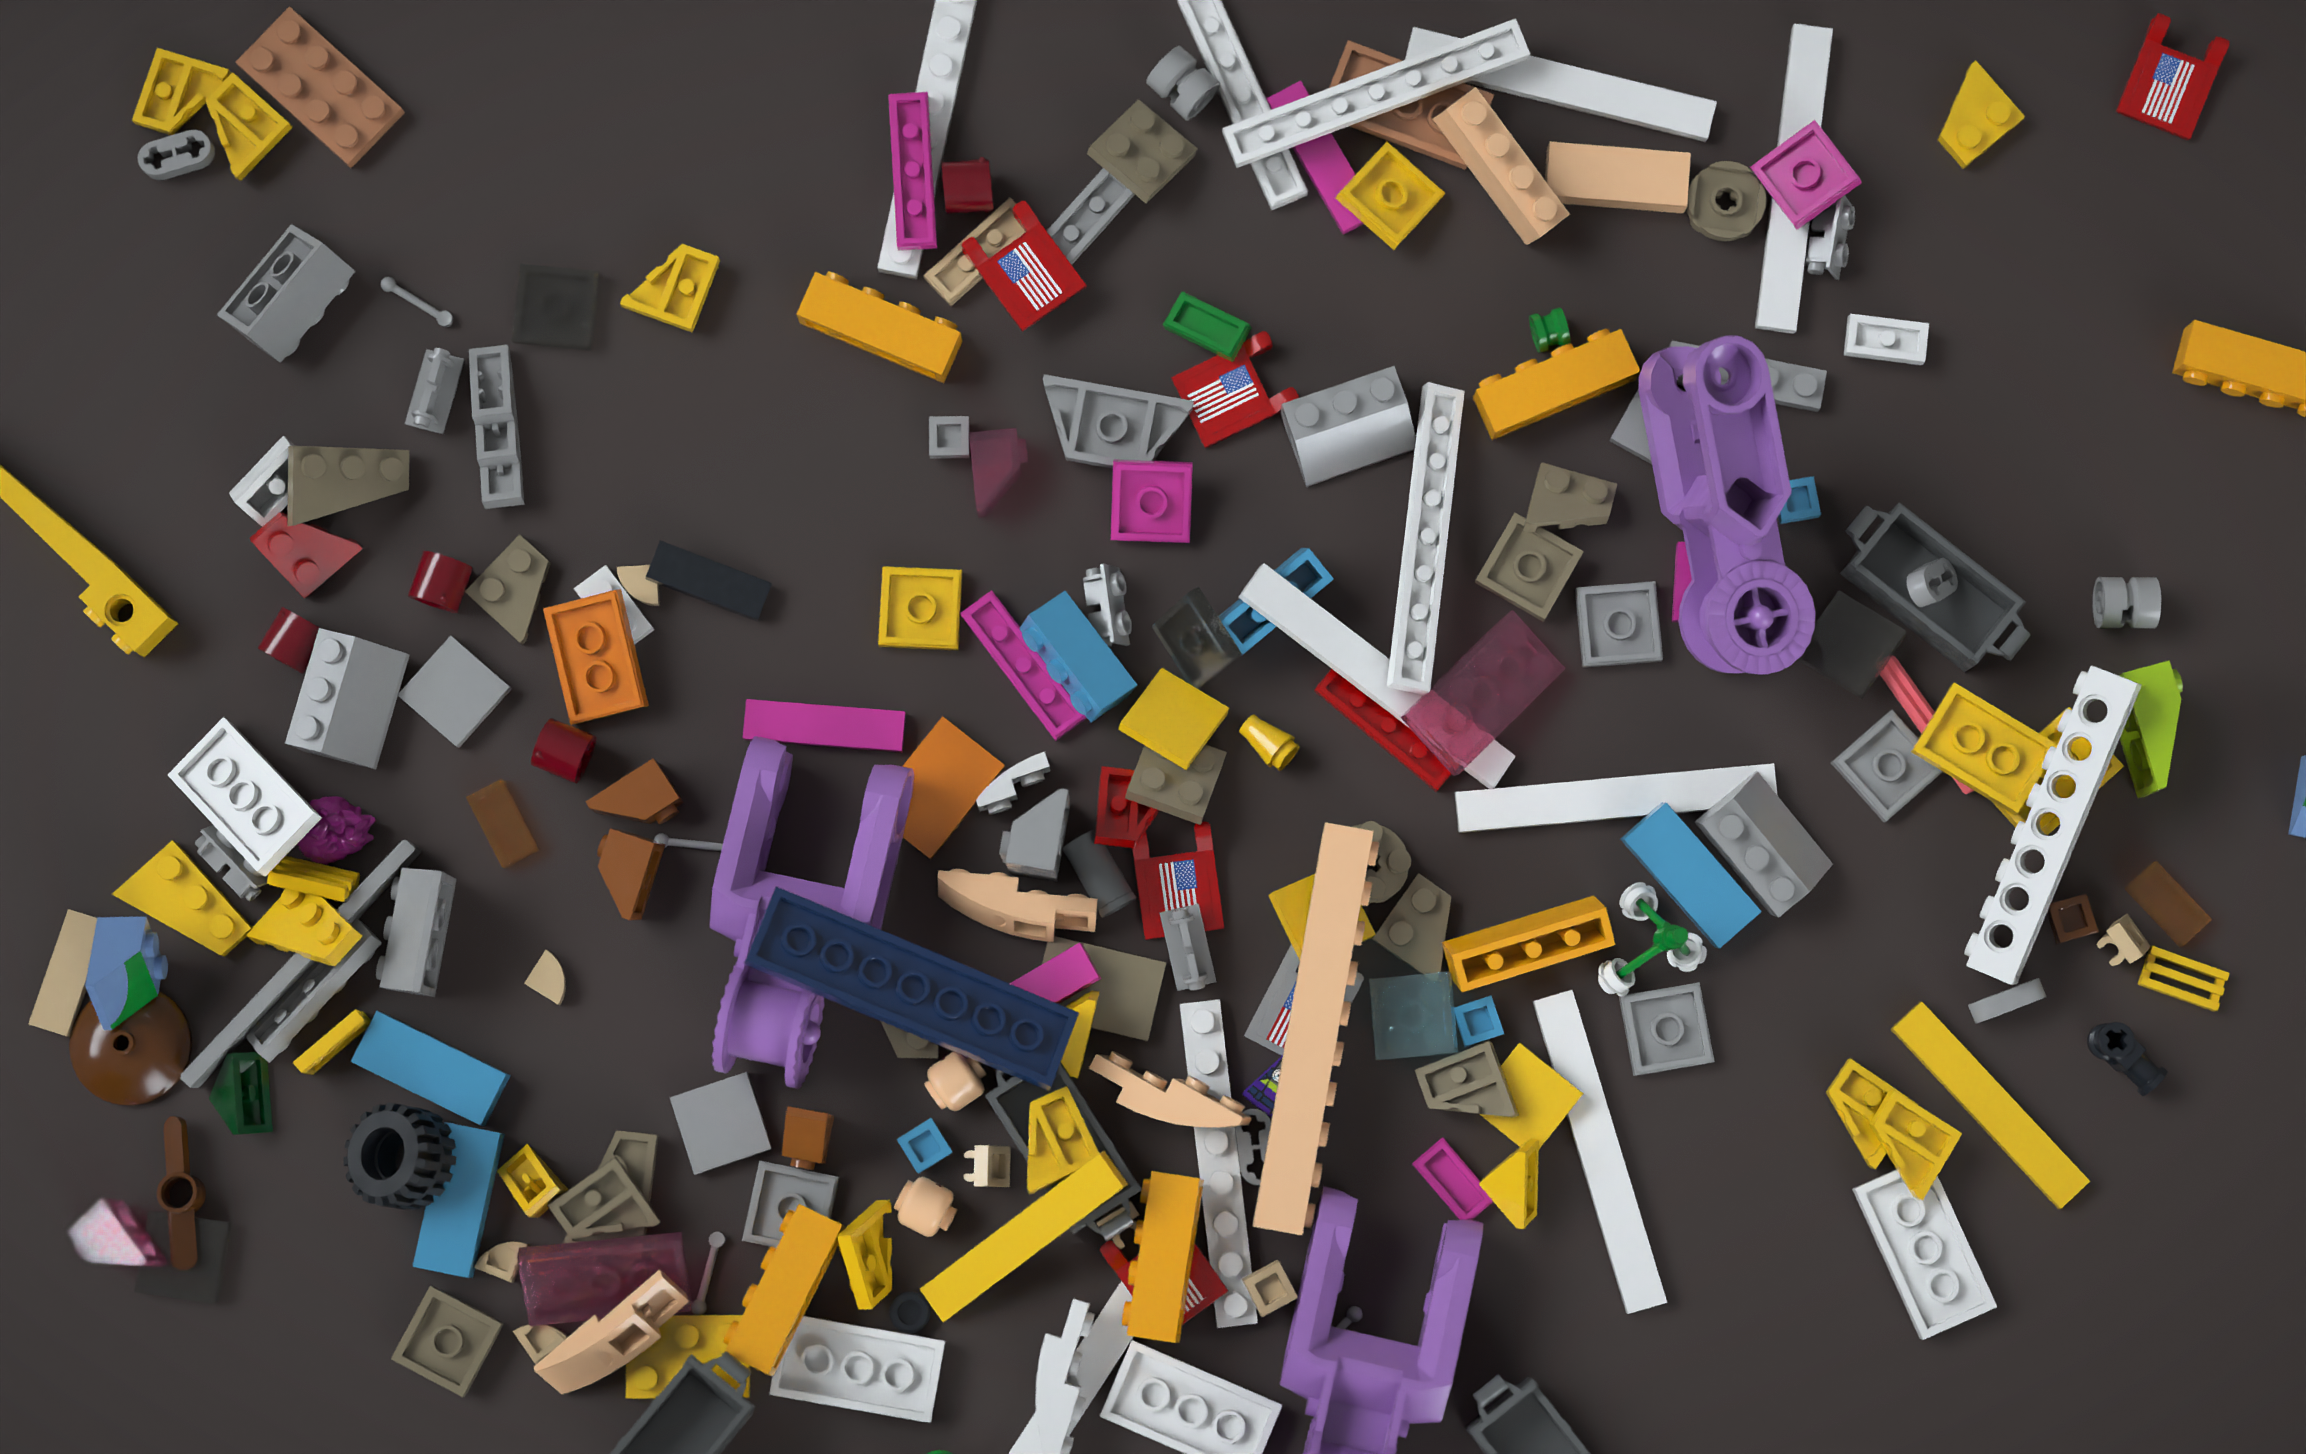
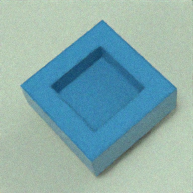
[1778,476,1821,524]
[1452,996,1504,1047]
[897,1118,953,1174]

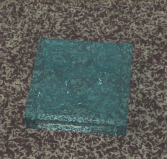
[1369,971,1458,1061]

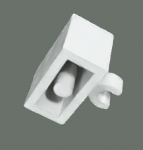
[229,435,295,527]

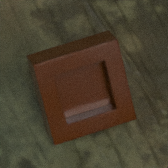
[2047,894,2098,944]

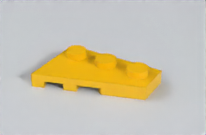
[112,840,252,957]
[245,889,362,967]

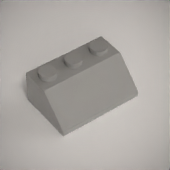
[217,224,355,363]
[1280,366,1416,487]
[285,628,410,769]
[1695,771,1833,918]
[999,789,1071,882]
[376,868,457,997]

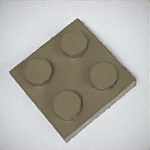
[1087,99,1198,204]
[1474,513,1584,622]
[1125,744,1227,825]
[391,1286,504,1397]

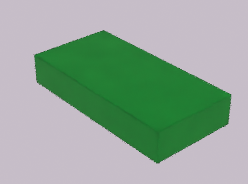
[1163,291,1252,362]

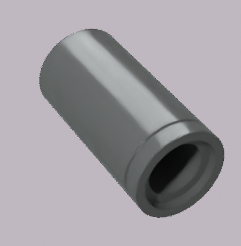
[1062,829,1137,918]

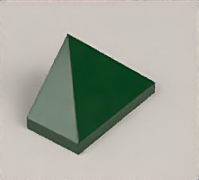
[209,1052,273,1135]

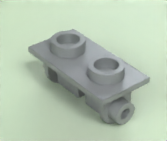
[1805,195,1855,280]
[405,348,465,434]
[1083,564,1132,647]
[195,825,268,902]
[1160,904,1216,991]

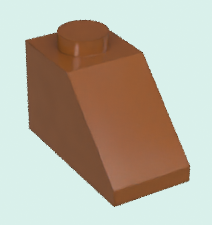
[586,758,684,825]
[597,828,665,920]
[782,1106,834,1170]

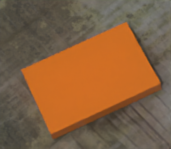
[543,589,649,725]
[902,716,1005,860]

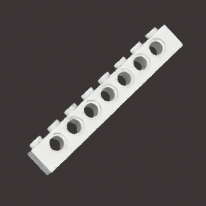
[1964,665,2142,985]

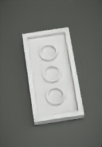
[168,717,322,877]
[1852,1169,1997,1340]
[769,1316,946,1423]
[1100,1340,1282,1454]

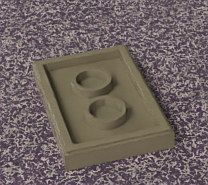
[1042,936,1166,1042]

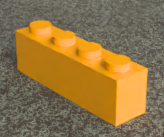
[796,272,962,383]
[2172,320,2306,417]
[1473,328,1641,440]
[1442,895,1616,992]
[1122,1171,1204,1343]
[723,1204,846,1377]

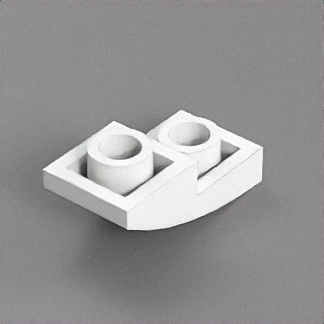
[976,752,1050,815]

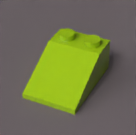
[2118,660,2183,798]

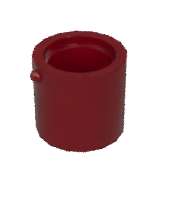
[942,157,994,214]
[408,551,473,613]
[258,607,319,674]
[531,718,597,784]

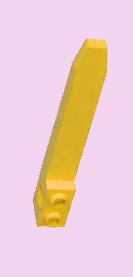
[0,464,179,657]

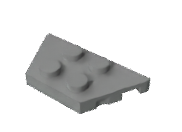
[1043,374,1194,469]

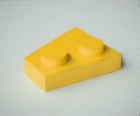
[132,48,231,135]
[1938,61,2025,169]
[205,72,292,182]
[620,244,720,333]
[1826,1058,1918,1169]
[1027,1086,1099,1195]
[1869,1090,1962,1200]
[837,1200,892,1309]

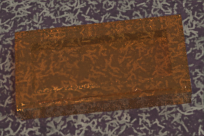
[466,779,540,869]
[2124,861,2212,947]

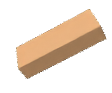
[1545,142,1691,213]

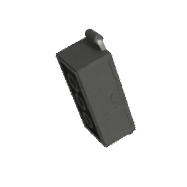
[1839,502,2031,672]
[985,1062,1142,1241]
[610,1351,755,1454]
[1464,1375,1590,1454]

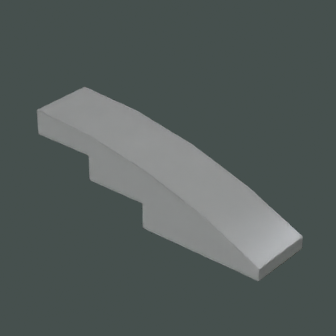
[469,344,524,509]

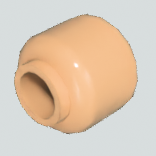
[924,1052,987,1111]
[894,1177,958,1237]

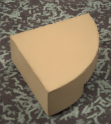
[617,565,660,606]
[524,949,566,1005]
[474,1242,529,1283]
[513,1323,568,1365]

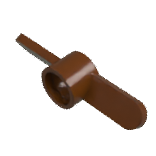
[157,1116,206,1271]

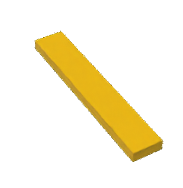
[1891,1001,2090,1209]
[920,1151,1128,1322]

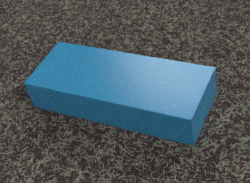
[1620,802,1762,949]
[351,1011,511,1126]
[412,1122,505,1278]

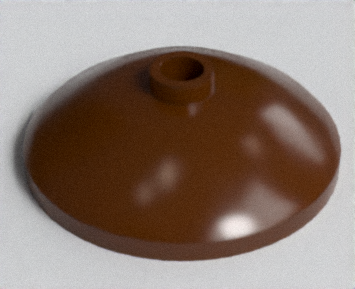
[69,991,192,1105]

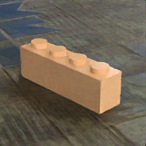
[1433,87,1570,245]

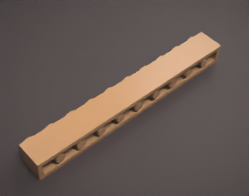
[1253,822,1379,1235]

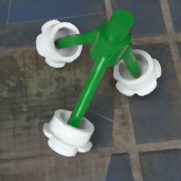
[1598,882,1707,997]

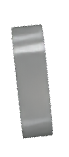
[138,130,215,180]
[1907,558,1958,607]
[1968,978,2047,1024]
[1235,1109,1271,1186]

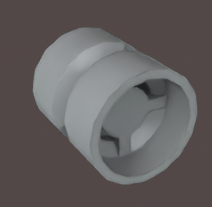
[1146,46,1220,120]
[2093,577,2161,628]

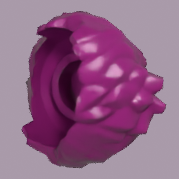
[297,796,376,865]

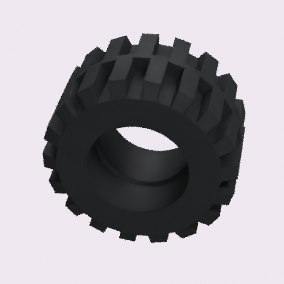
[343,1103,456,1210]

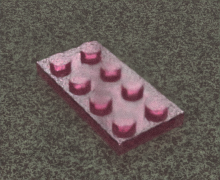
[1400,610,1565,776]
[517,1232,693,1326]

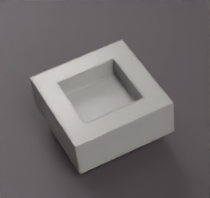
[929,416,970,459]

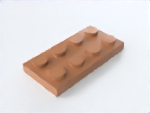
[235,6,405,168]
[1329,40,1494,170]

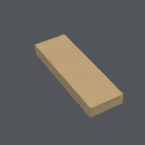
[924,198,1026,306]
[28,909,97,1037]

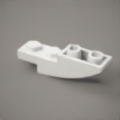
[1036,1299,1095,1454]

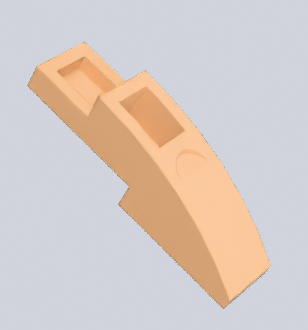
[938,869,1098,943]
[1089,1051,1252,1128]
[534,1270,689,1394]

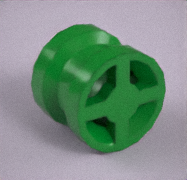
[1529,307,1571,353]

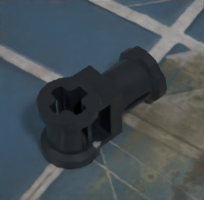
[2087,1022,2168,1097]

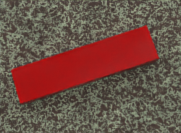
[1314,669,1459,792]

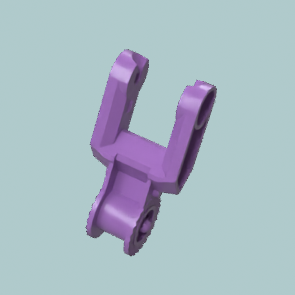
[1639,336,1816,674]
[710,736,914,1089]
[1280,1186,1483,1454]

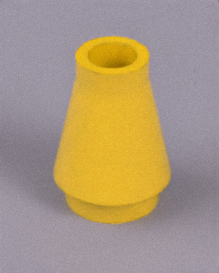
[1239,714,1300,771]

